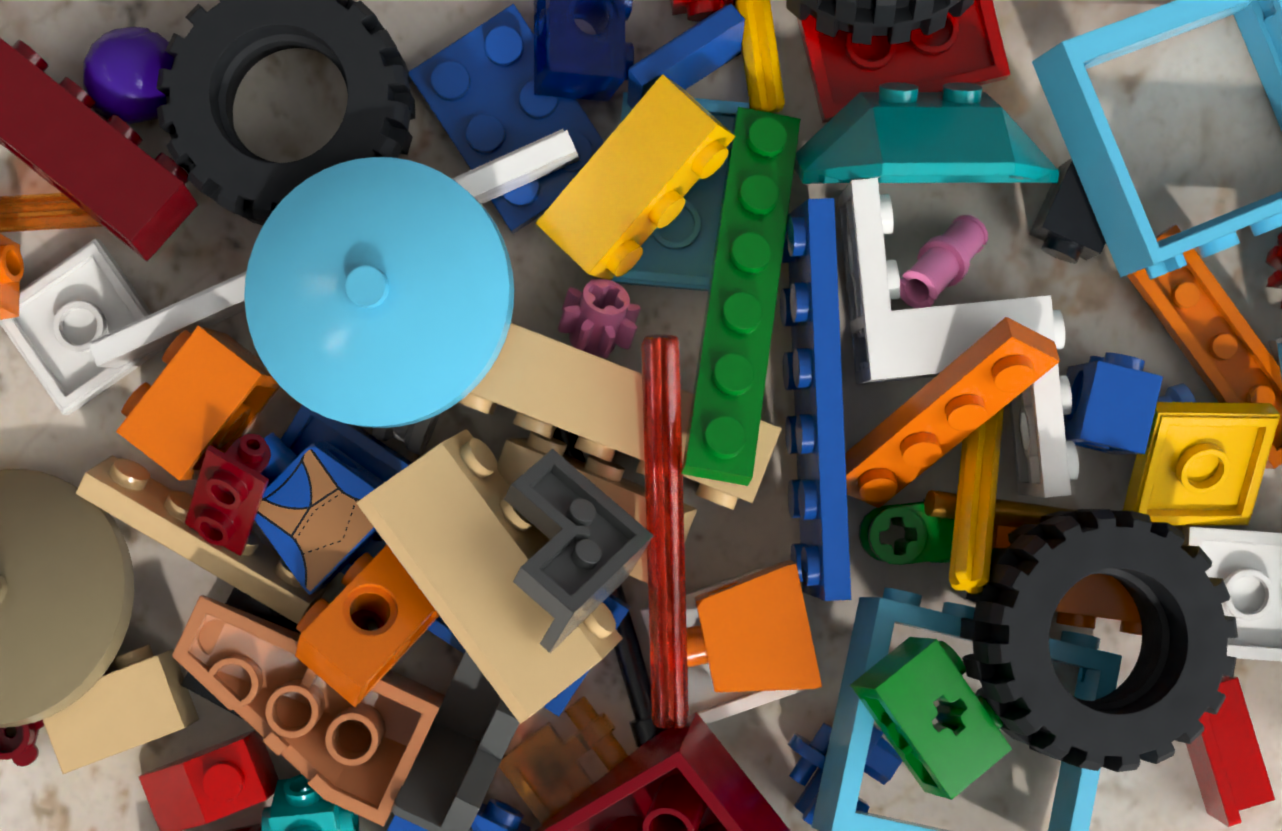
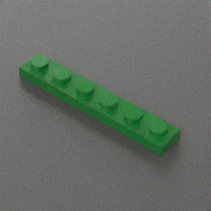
[681,107,801,486]

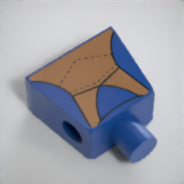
[255,432,384,595]

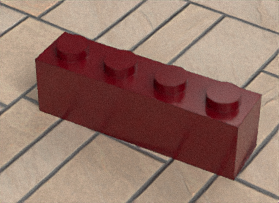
[0,38,198,262]

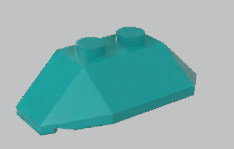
[794,82,1059,184]

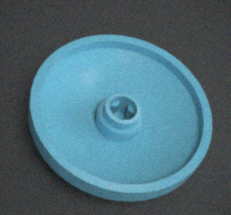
[244,157,514,428]

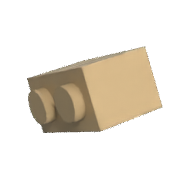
[43,644,199,774]

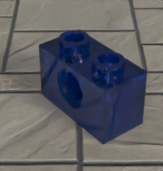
[534,0,634,102]

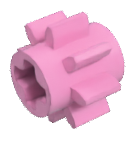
[558,279,641,358]

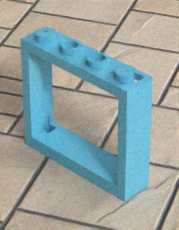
[1032,0,1282,280]
[811,587,1122,831]

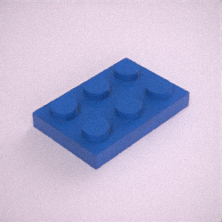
[408,4,604,234]

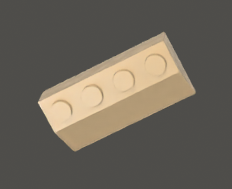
[356,429,623,724]

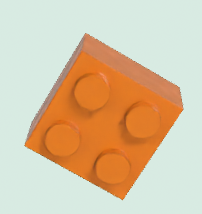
[116,325,281,481]

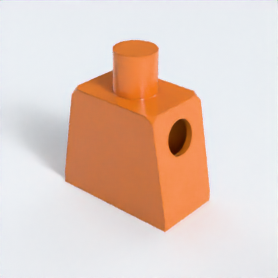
[662,560,822,692]

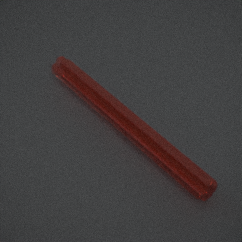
[641,334,689,728]

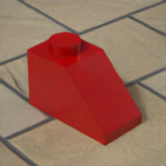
[138,730,279,831]

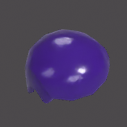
[83,27,174,125]

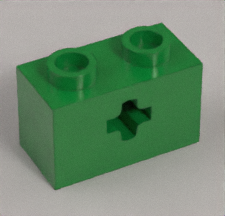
[850,637,1012,800]

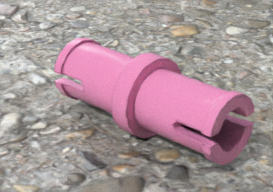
[900,215,988,308]

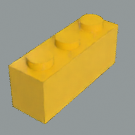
[535,74,736,280]

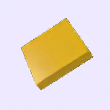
[1122,402,1281,525]

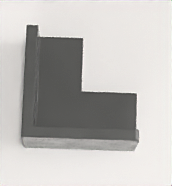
[504,449,654,653]
[391,651,520,831]

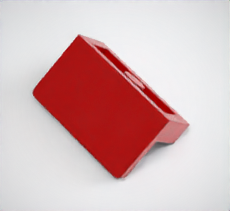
[1186,676,1275,827]

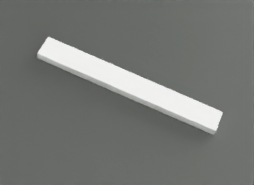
[88,129,580,368]

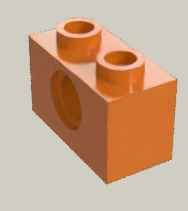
[295,545,440,707]

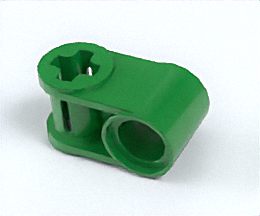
[858,499,955,565]

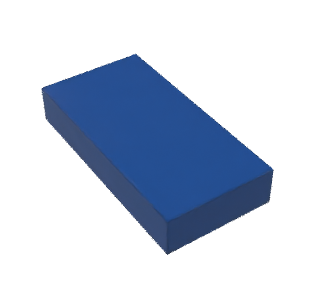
[627,4,745,109]

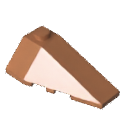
[172,595,445,827]

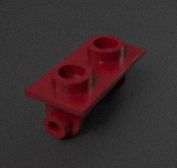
[184,433,271,556]

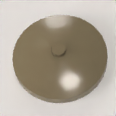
[0,469,134,728]

